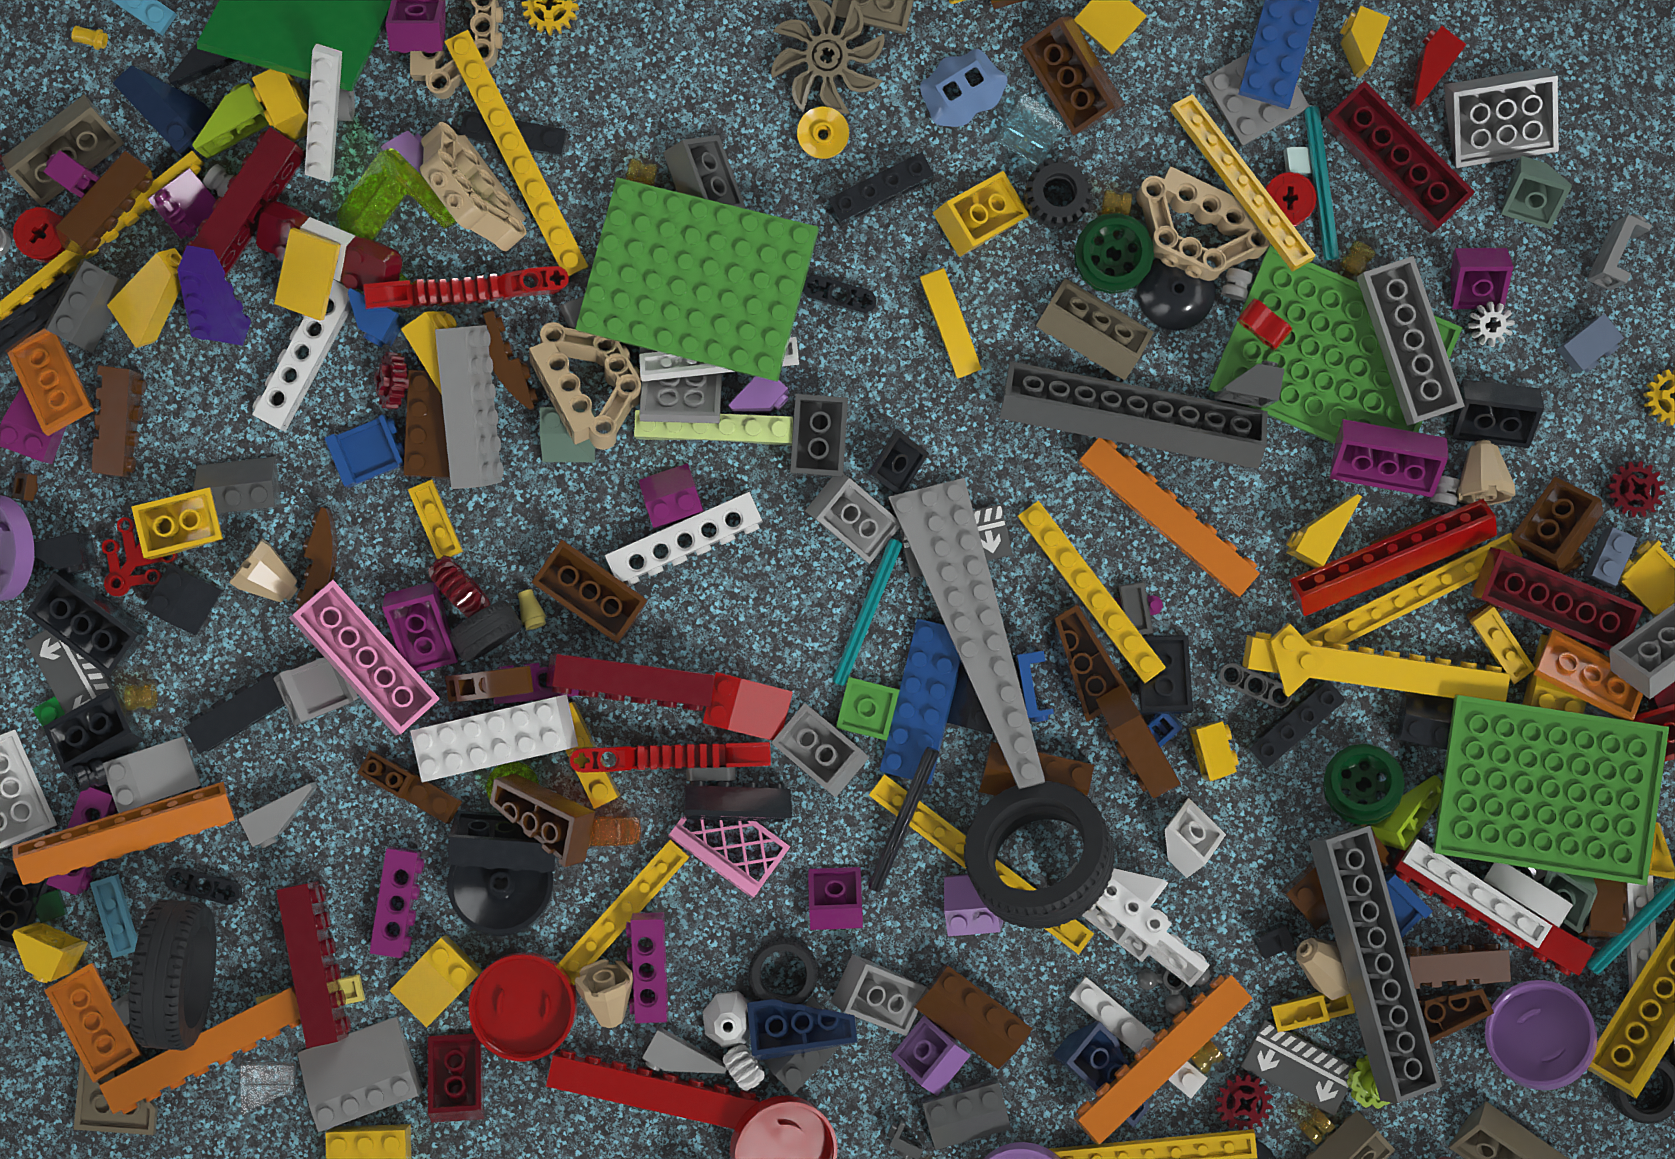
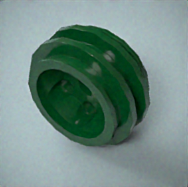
[1074,213,1154,294]
[1323,744,1405,825]

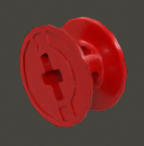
[1265,172,1317,227]
[13,207,66,263]

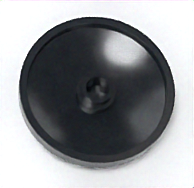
[447,865,554,937]

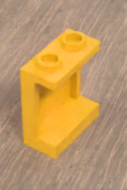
[1618,540,1675,617]

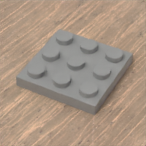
[1202,52,1310,147]
[640,373,722,423]

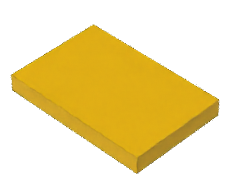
[274,228,341,321]

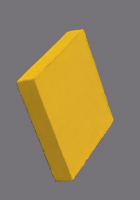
[1074,0,1147,56]

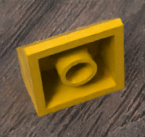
[1340,6,1390,78]
[1189,720,1239,781]

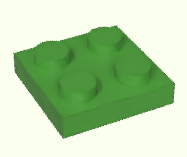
[836,677,899,741]

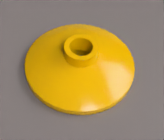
[797,107,849,159]

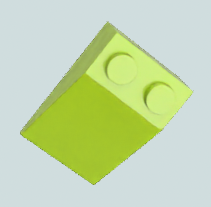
[192,83,269,159]

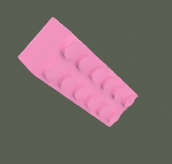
[289,580,440,736]

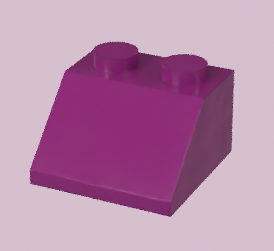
[386,0,446,53]
[1451,248,1514,309]
[639,463,705,529]
[808,867,863,930]

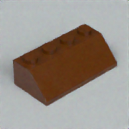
[1020,16,1125,136]
[55,151,153,256]
[531,539,648,643]
[978,741,1095,796]
[1281,824,1394,931]
[913,964,1033,1070]

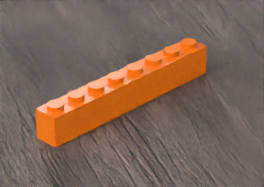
[1077,438,1260,598]
[12,781,235,885]
[1073,974,1253,1144]
[99,986,301,1115]

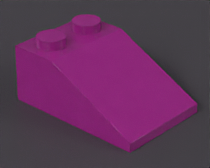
[0,387,67,464]
[382,581,458,673]

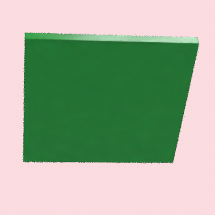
[197,0,391,92]

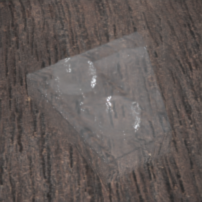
[240,1062,296,1114]

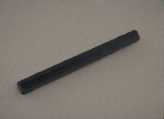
[868,747,939,892]

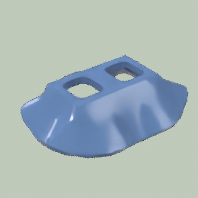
[920,49,1007,127]

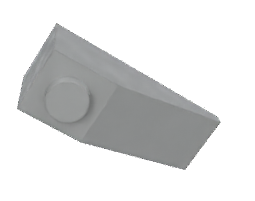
[239,782,317,849]
[642,1026,727,1073]

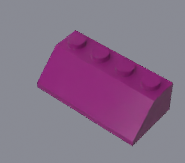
[1329,419,1448,497]

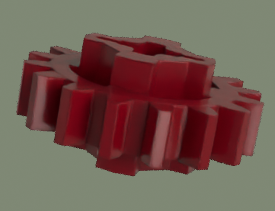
[374,352,409,409]
[1606,461,1666,518]
[1214,1073,1273,1131]

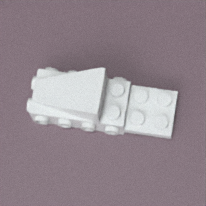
[1065,862,1209,987]

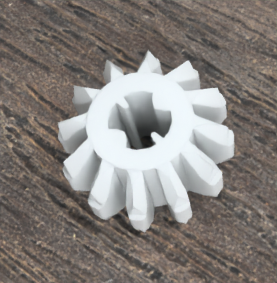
[1468,302,1514,347]
[723,1044,764,1091]

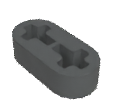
[686,767,736,781]

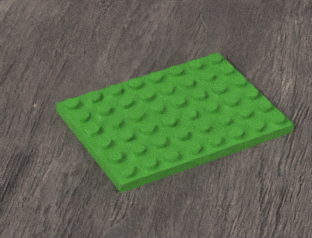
[575,177,819,382]
[1207,245,1463,444]
[1433,695,1669,886]

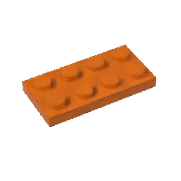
[7,328,94,436]
[1533,629,1643,721]
[44,963,143,1083]

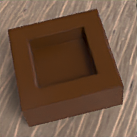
[11,472,38,501]

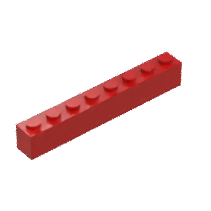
[1290,498,1497,616]
[1390,842,1595,976]
[546,1049,760,1129]

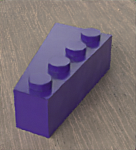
[177,245,251,346]

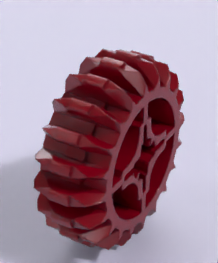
[428,555,490,618]

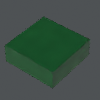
[33,889,68,923]

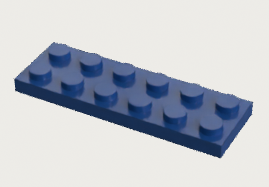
[1238,0,1319,109]
[880,619,962,784]

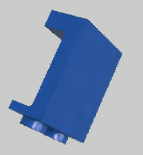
[324,414,405,488]
[1014,651,1054,722]
[1385,872,1433,938]

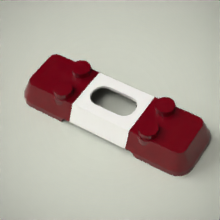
[256,201,402,291]

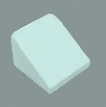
[1283,147,1312,175]

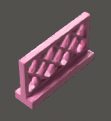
[668,785,790,898]

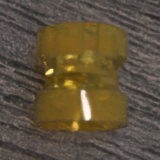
[626,158,658,186]
[1101,189,1132,216]
[1340,240,1376,276]
[124,683,158,711]
[1191,1040,1225,1075]
[1298,1108,1336,1145]

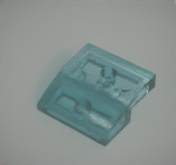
[995,93,1066,166]

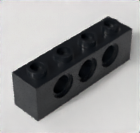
[829,152,934,227]
[1244,680,1346,769]

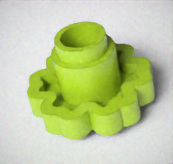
[1347,1055,1390,1109]

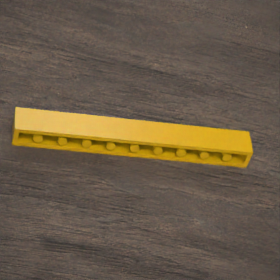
[1242,631,1511,702]

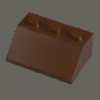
[1511,476,1604,573]

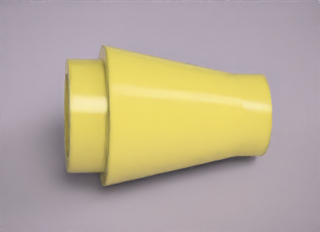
[517,589,547,630]

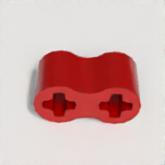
[1237,299,1292,350]

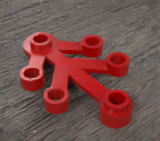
[101,517,178,597]

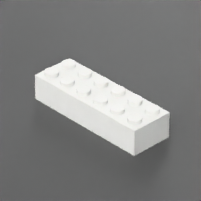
[410,695,578,782]

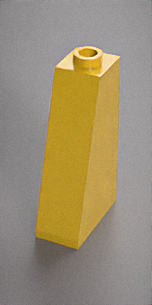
[107,248,182,348]

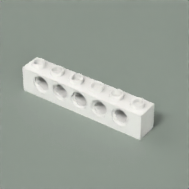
[252,280,352,432]
[605,492,763,586]

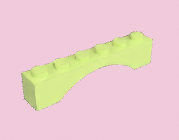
[634,410,794,446]

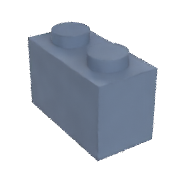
[1556,313,1624,373]
[1583,527,1637,587]

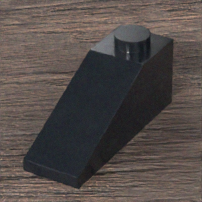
[168,43,239,89]

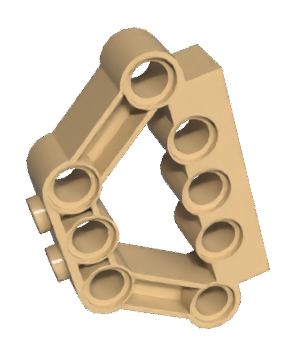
[410,0,503,99]
[420,122,527,251]
[1136,166,1271,281]
[529,322,642,450]

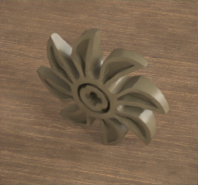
[771,0,885,114]

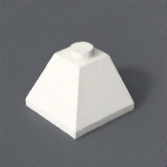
[1165,798,1226,878]

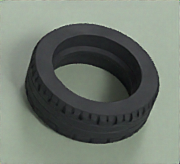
[964,781,1115,929]
[129,899,217,1051]

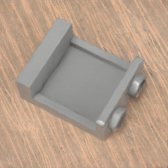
[1587,214,1652,291]
[274,657,358,726]

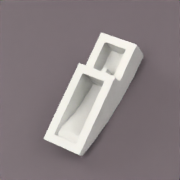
[1483,862,1573,927]

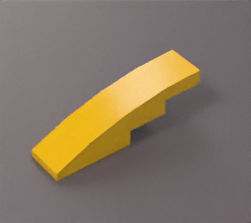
[919,267,982,379]
[1271,991,1355,1033]

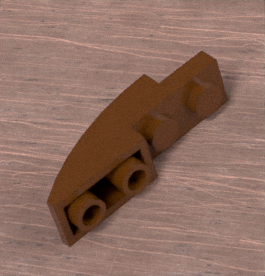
[483,311,539,412]
[296,507,338,610]
[445,666,534,702]
[357,750,462,824]

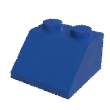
[347,288,405,348]

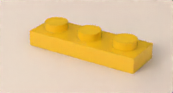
[408,479,464,559]
[1469,605,1535,685]

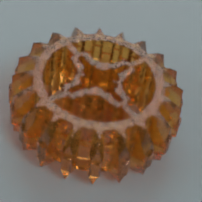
[588,816,641,846]

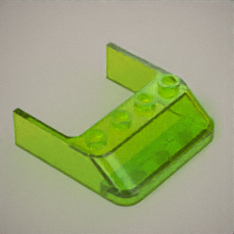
[337,148,457,285]

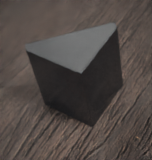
[867,429,929,495]

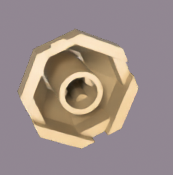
[1457,440,1515,505]
[229,539,298,602]
[1296,938,1350,1000]
[575,960,633,1028]

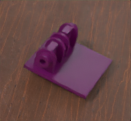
[147,167,216,239]

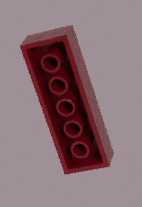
[1321,80,1475,234]
[183,127,306,278]
[1470,547,1644,652]
[546,654,715,711]
[276,881,351,1049]

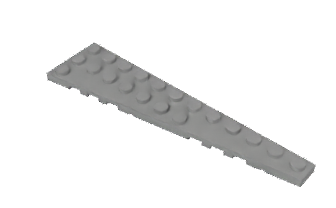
[888,478,1045,789]

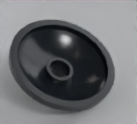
[1137,253,1216,331]

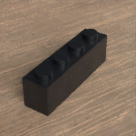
[183,671,285,755]

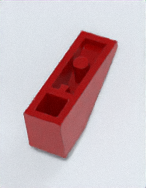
[1409,26,1467,112]

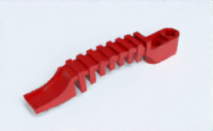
[362,266,569,309]
[568,742,771,773]

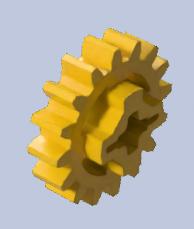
[522,0,579,36]
[1643,369,1675,426]

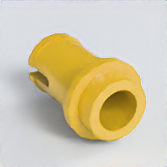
[71,25,108,50]

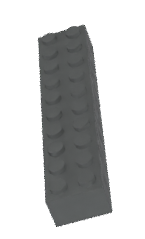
[1000,361,1268,469]
[1309,826,1442,1103]

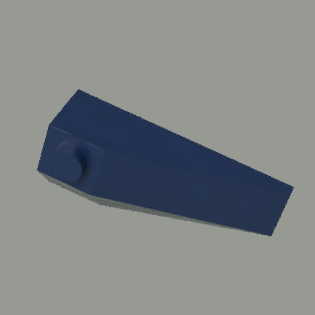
[113,65,213,157]
[747,999,858,1060]
[1053,1021,1150,1128]

